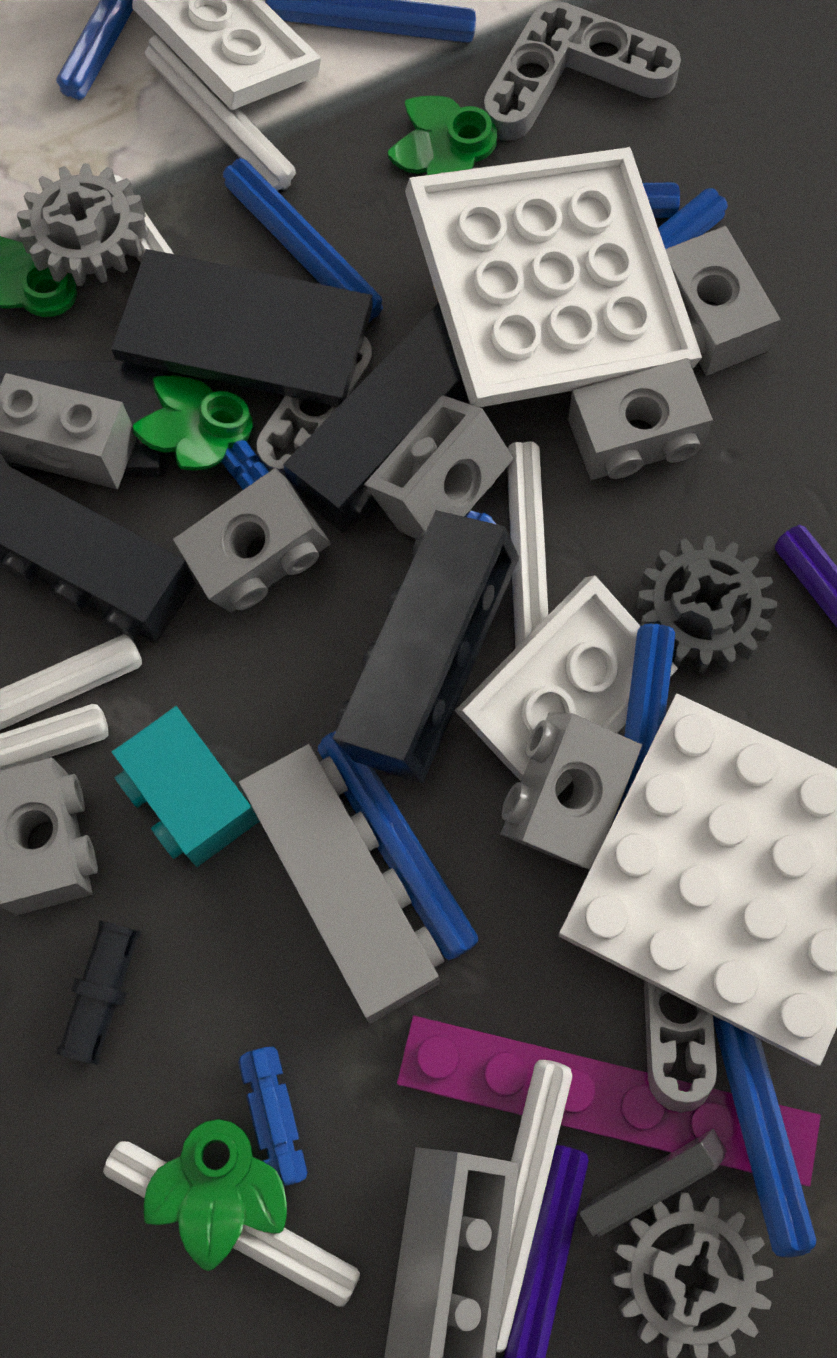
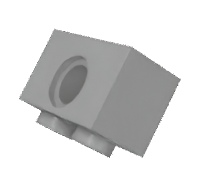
[665,226,781,376]
[568,358,713,480]
[0,373,137,490]
[364,395,514,539]
[173,468,331,613]
[500,713,642,870]
[0,757,98,916]

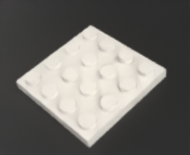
[405,147,702,408]
[559,693,837,1067]

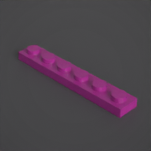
[397,1015,821,1187]

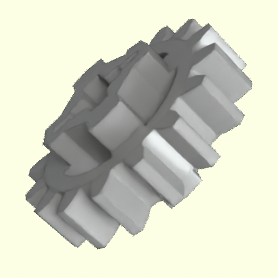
[17,163,148,286]
[611,1192,773,1358]

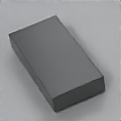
[579,1129,727,1237]

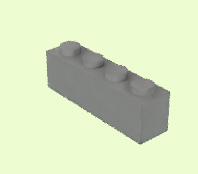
[239,744,444,1024]
[384,1147,520,1358]

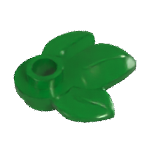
[387,96,497,175]
[0,236,77,317]
[132,376,253,470]
[144,1119,287,1271]

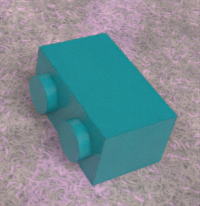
[112,706,260,867]

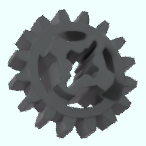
[635,536,777,674]

